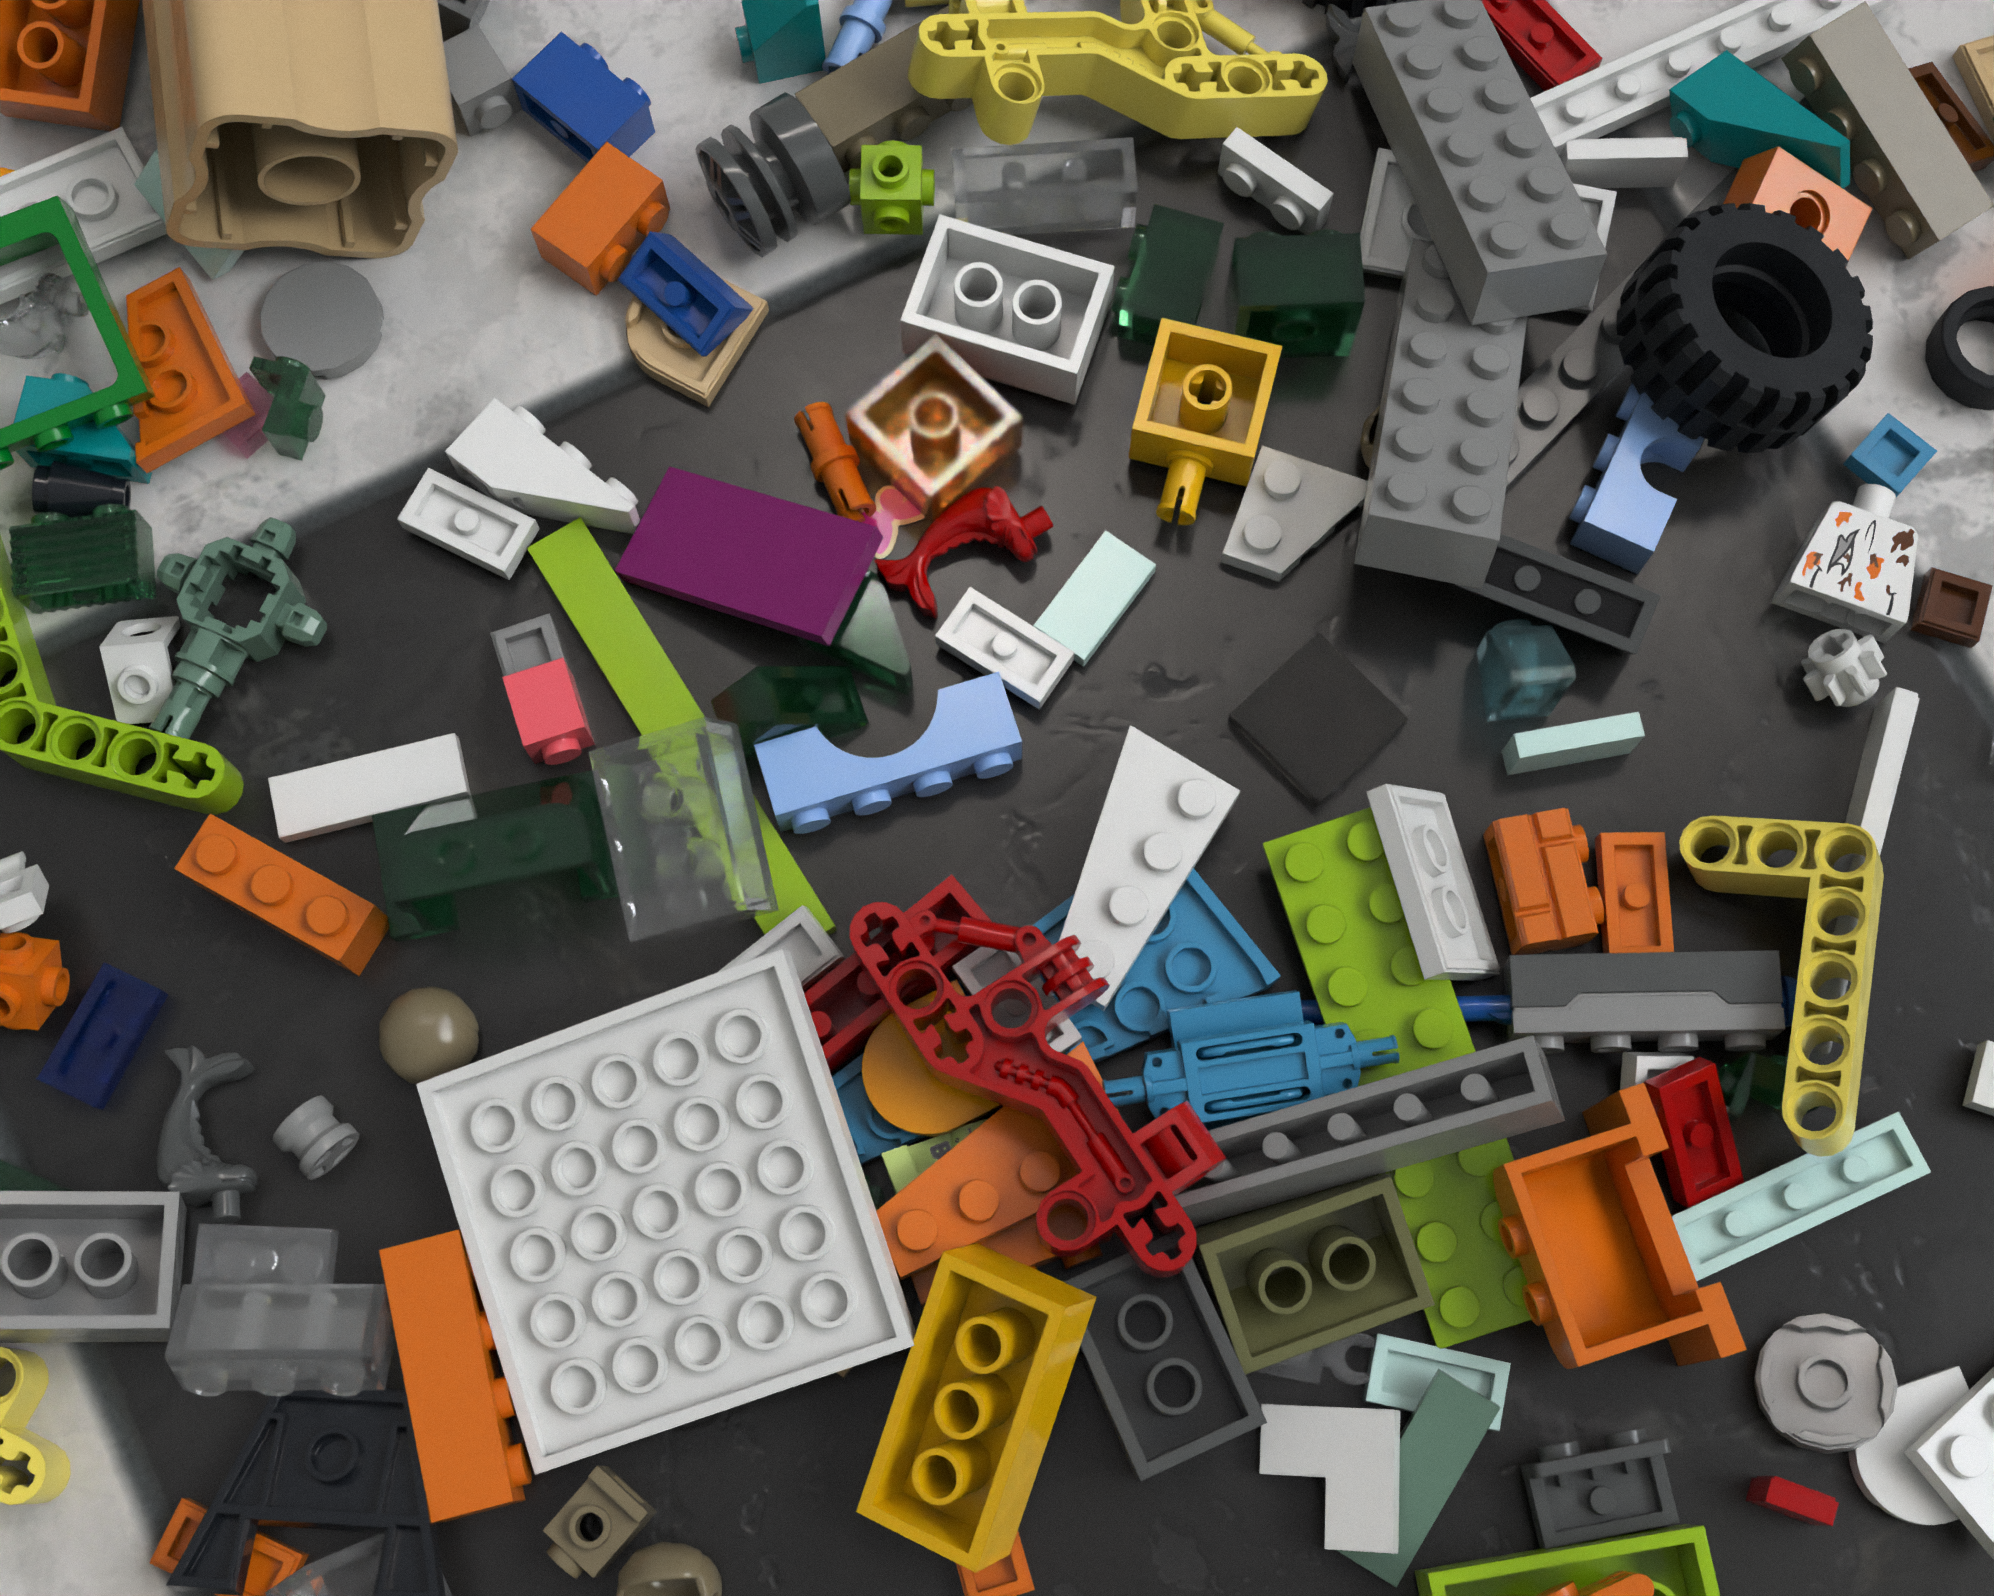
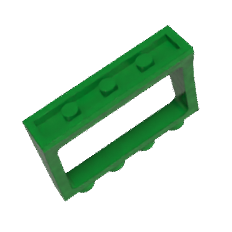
[0,195,156,470]

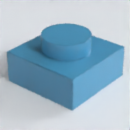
[1843,413,1937,497]

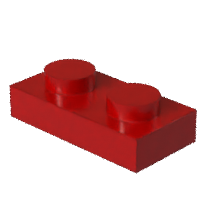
[1644,1057,1744,1208]

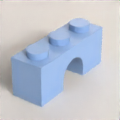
[1569,383,1704,574]

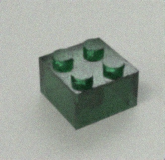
[1225,229,1366,358]

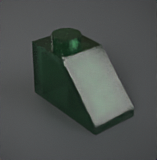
[796,569,913,696]
[711,666,869,758]

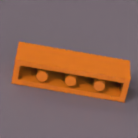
[379,1229,532,1523]

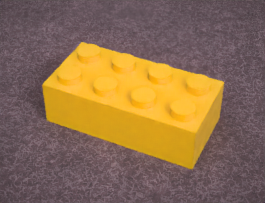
[856,1243,1097,1573]

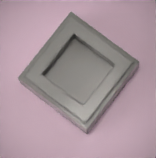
[490,613,568,676]

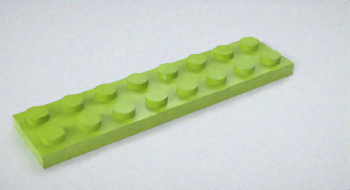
[1262,807,1532,1349]

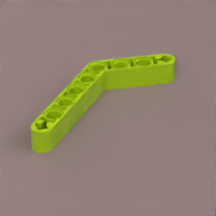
[0,535,244,815]

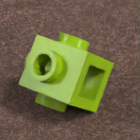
[849,140,935,235]

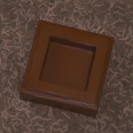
[1910,567,1993,648]

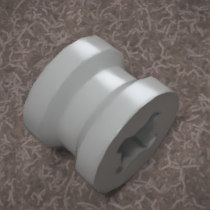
[273,1095,360,1180]

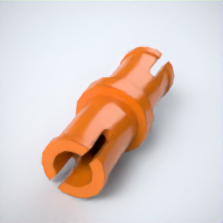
[794,402,876,522]

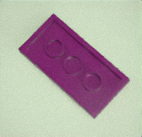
[614,466,884,646]

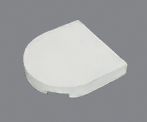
[1848,1366,1969,1525]

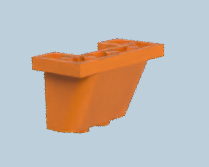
[1493,1083,1747,1369]

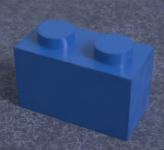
[512,31,655,163]

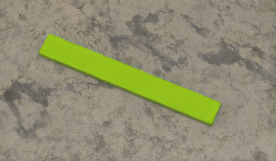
[527,517,837,935]

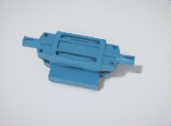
[1102,990,1400,1131]

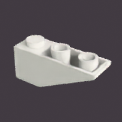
[445,397,641,534]

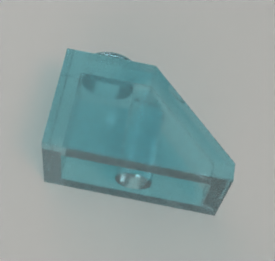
[1477,619,1576,721]

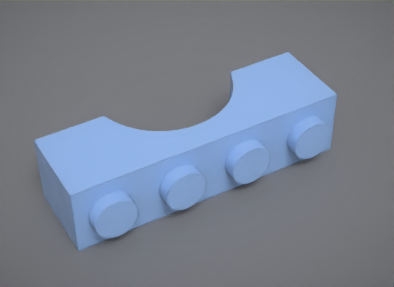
[754,672,1022,834]

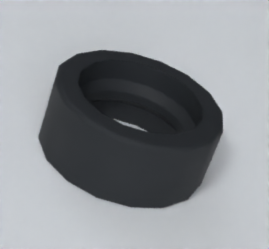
[1925,286,1994,410]

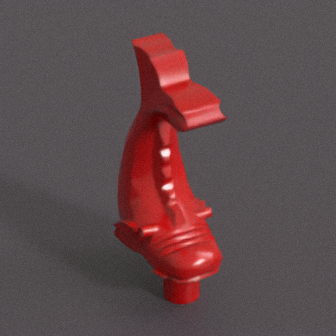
[874,486,1054,619]

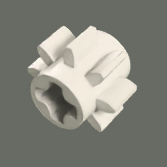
[1801,629,1887,707]

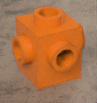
[0,932,70,1031]

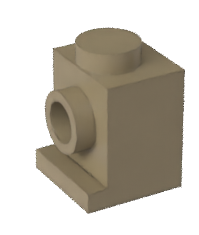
[543,1465,657,1579]

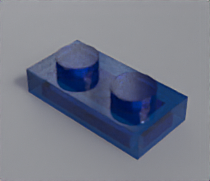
[37,962,169,1111]

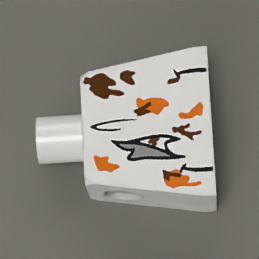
[1772,484,1918,644]

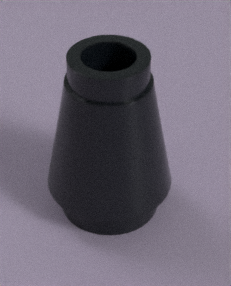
[32,460,131,522]

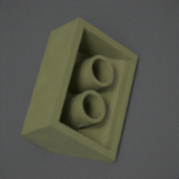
[1194,1173,1435,1375]

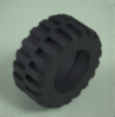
[1616,203,1873,453]

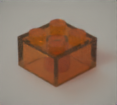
[845,334,1022,523]

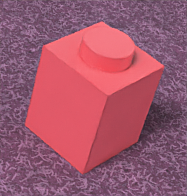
[502,658,595,765]

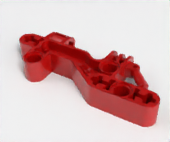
[849,902,1227,1277]

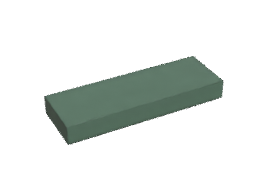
[1337,1368,1500,1587]

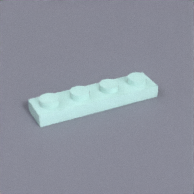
[1671,1111,1931,1281]

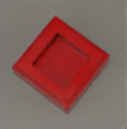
[1746,1476,1839,1526]

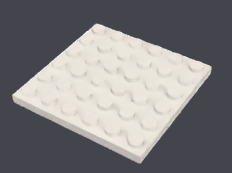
[416,949,916,1475]

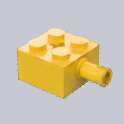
[1129,318,1282,525]

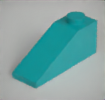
[1669,50,1850,189]

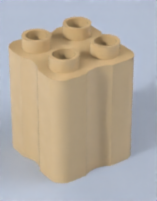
[142,0,458,258]

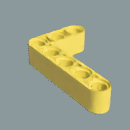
[1679,815,1884,1157]

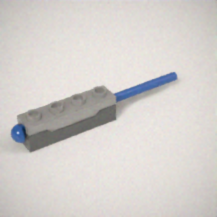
[1301,950,1797,1054]

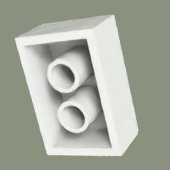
[900,214,1115,405]

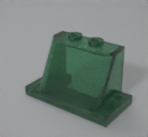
[372,764,648,942]

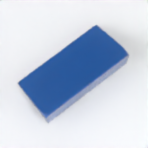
[618,231,754,356]

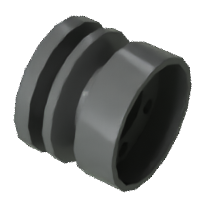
[696,92,851,257]

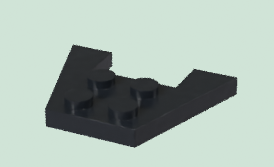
[166,1382,446,1596]

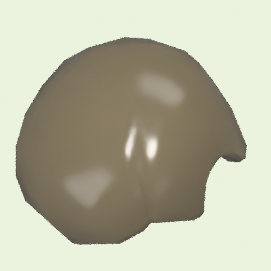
[379,986,479,1084]
[616,1542,722,1596]

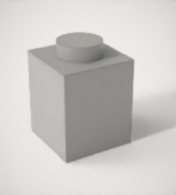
[443,24,522,137]

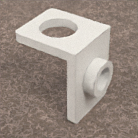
[99,616,181,724]

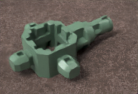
[149,517,328,739]

